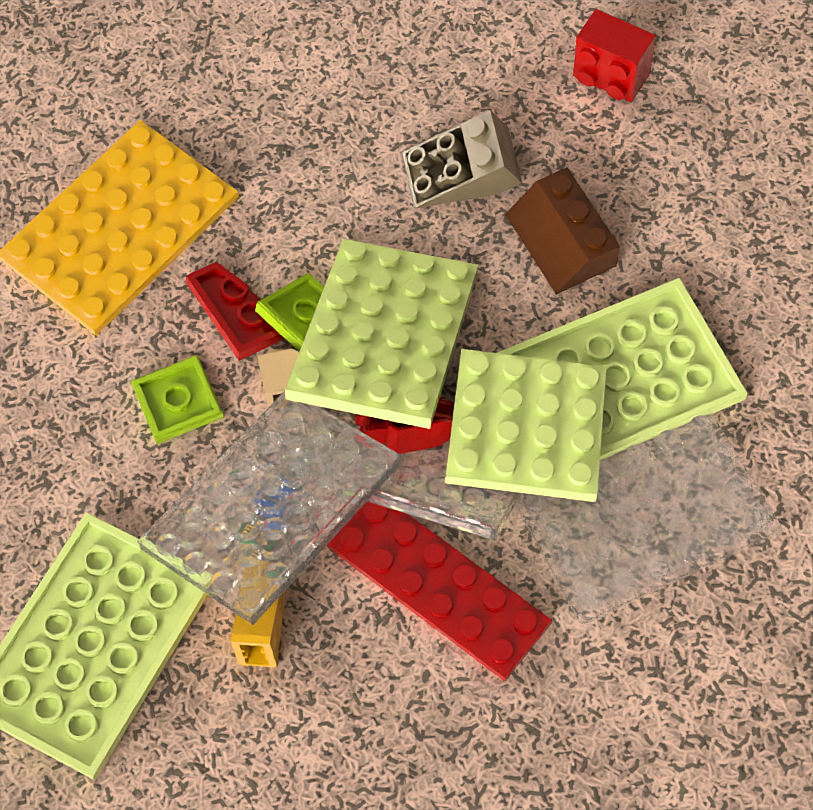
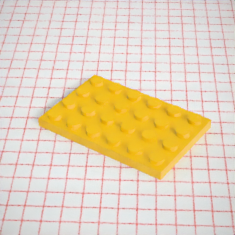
[0,120,239,336]

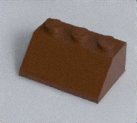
[506,167,620,295]

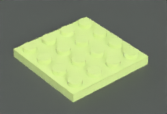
[445,349,606,502]

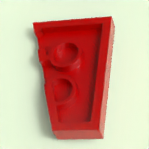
[186,262,285,361]

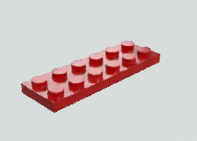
[326,489,552,681]

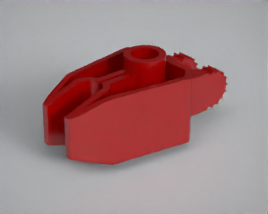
[354,397,455,455]

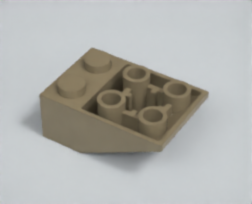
[402,110,522,209]

